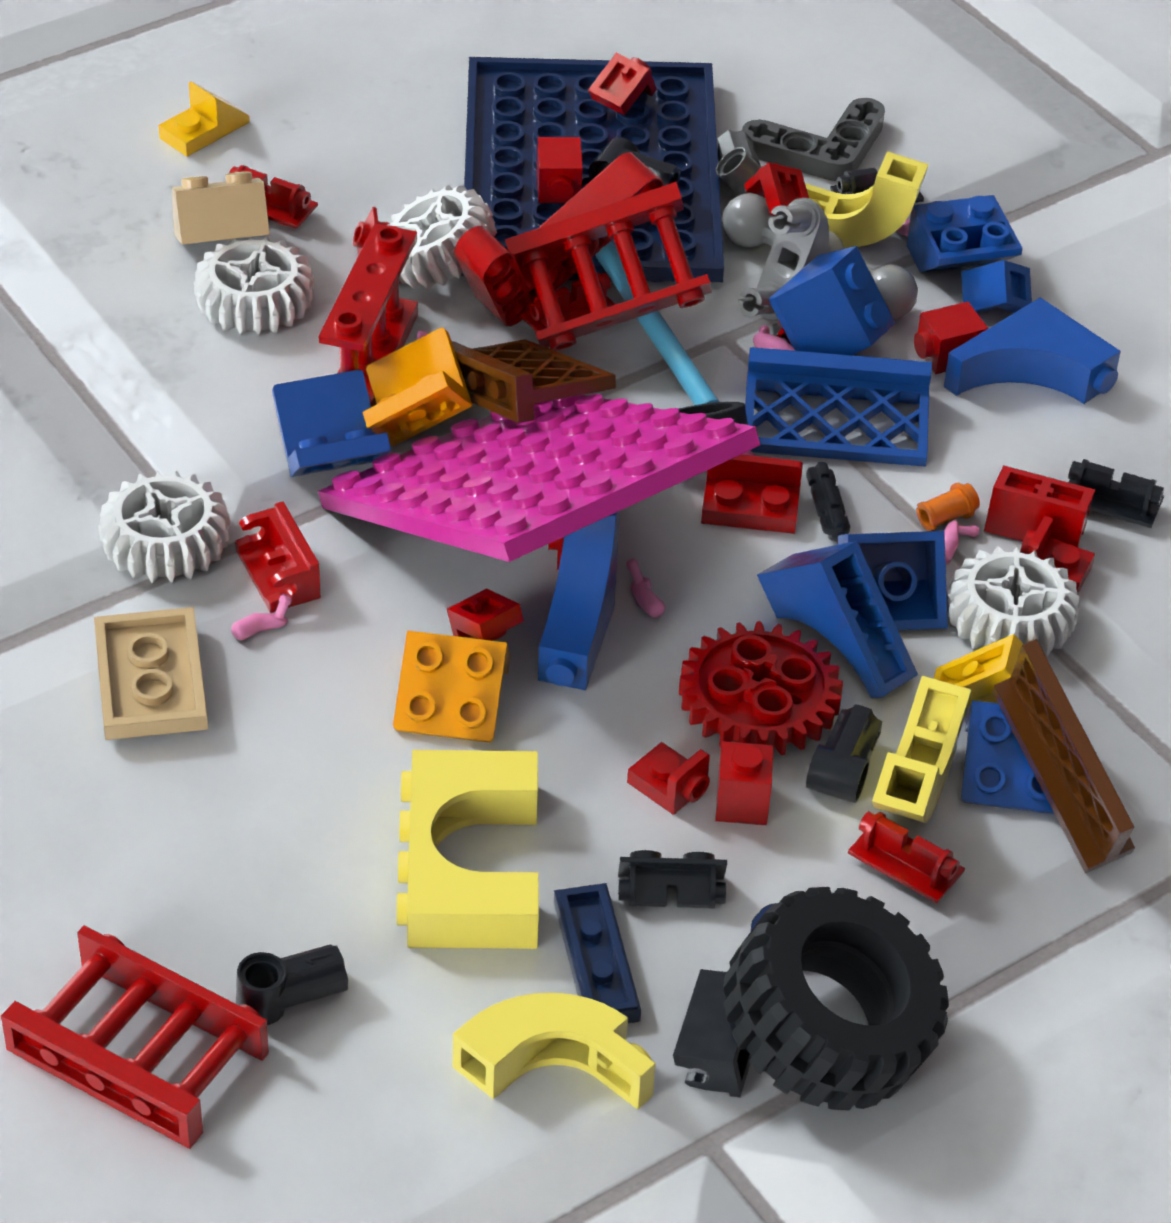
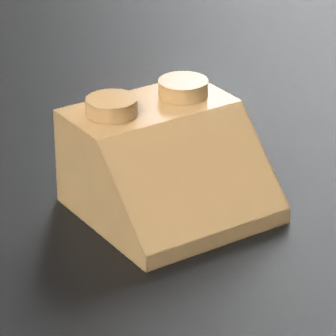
[172,171,270,244]

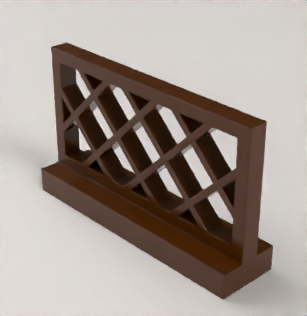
[451,339,616,423]
[992,639,1135,874]

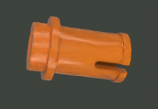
[916,483,980,531]

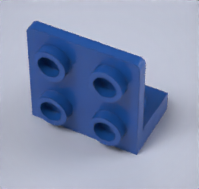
[272,370,391,477]
[961,700,1054,814]

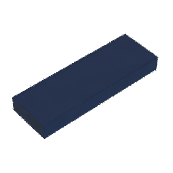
[554,883,641,1023]

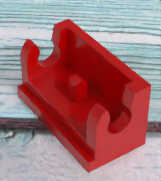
[984,465,1095,547]
[235,501,321,613]

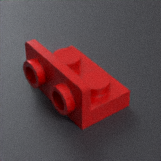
[701,454,803,534]

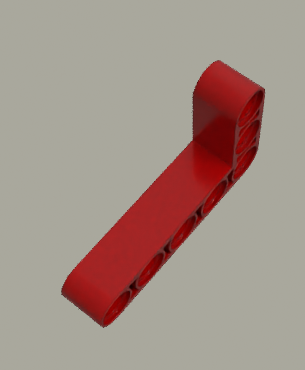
[454,152,664,327]

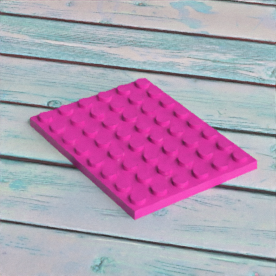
[317,394,760,562]

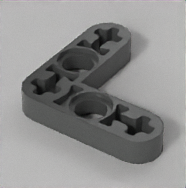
[742,98,885,181]

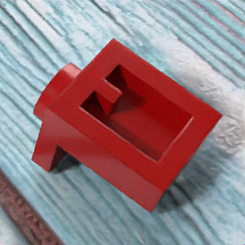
[588,52,657,115]
[744,162,809,216]
[1020,516,1095,595]
[447,588,524,641]
[627,741,710,815]

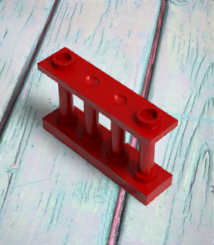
[505,182,712,351]
[319,223,418,407]
[1,925,269,1149]

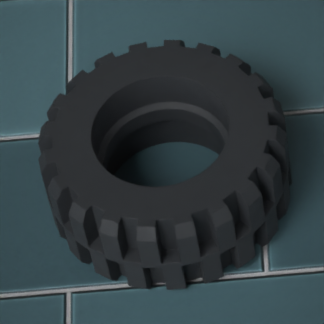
[723,887,949,1111]

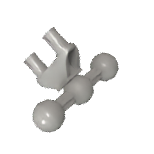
[722,193,918,320]

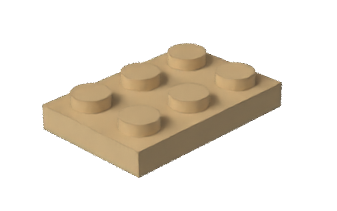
[94,607,208,740]

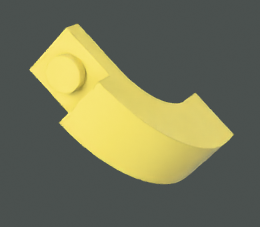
[805,151,929,248]
[872,676,972,823]
[453,993,656,1110]

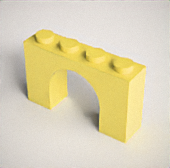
[397,750,539,949]

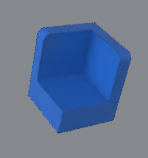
[961,260,1032,313]

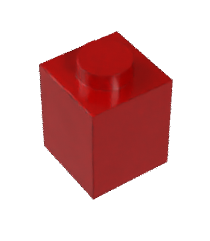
[537,137,583,203]
[914,301,989,375]
[715,741,773,825]

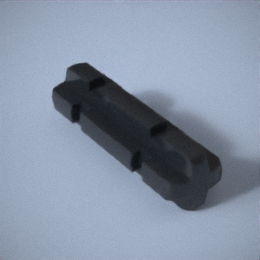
[806,462,851,541]

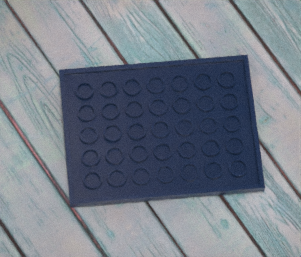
[461,57,724,283]

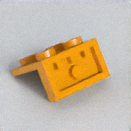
[363,327,473,446]
[393,630,511,743]

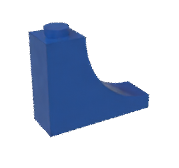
[944,297,1121,404]
[538,511,620,691]
[757,541,918,699]

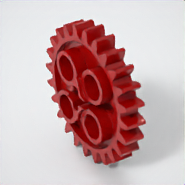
[679,621,843,756]

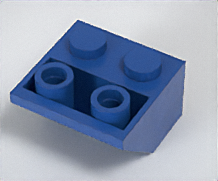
[906,195,1023,273]

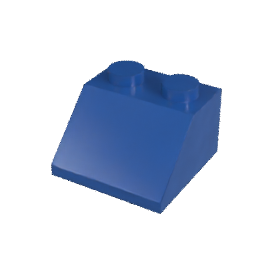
[768,246,895,356]
[838,531,948,630]

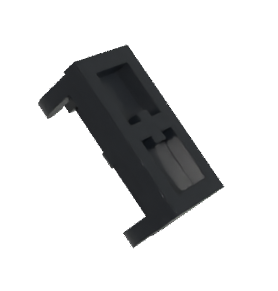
[673,969,752,1098]

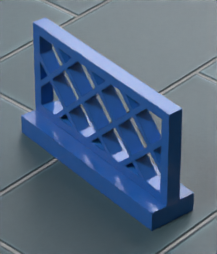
[745,347,932,467]

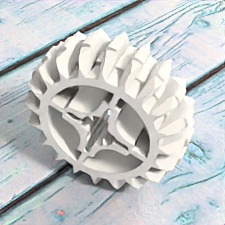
[389,185,497,289]
[194,236,314,336]
[98,470,230,583]
[947,546,1080,657]

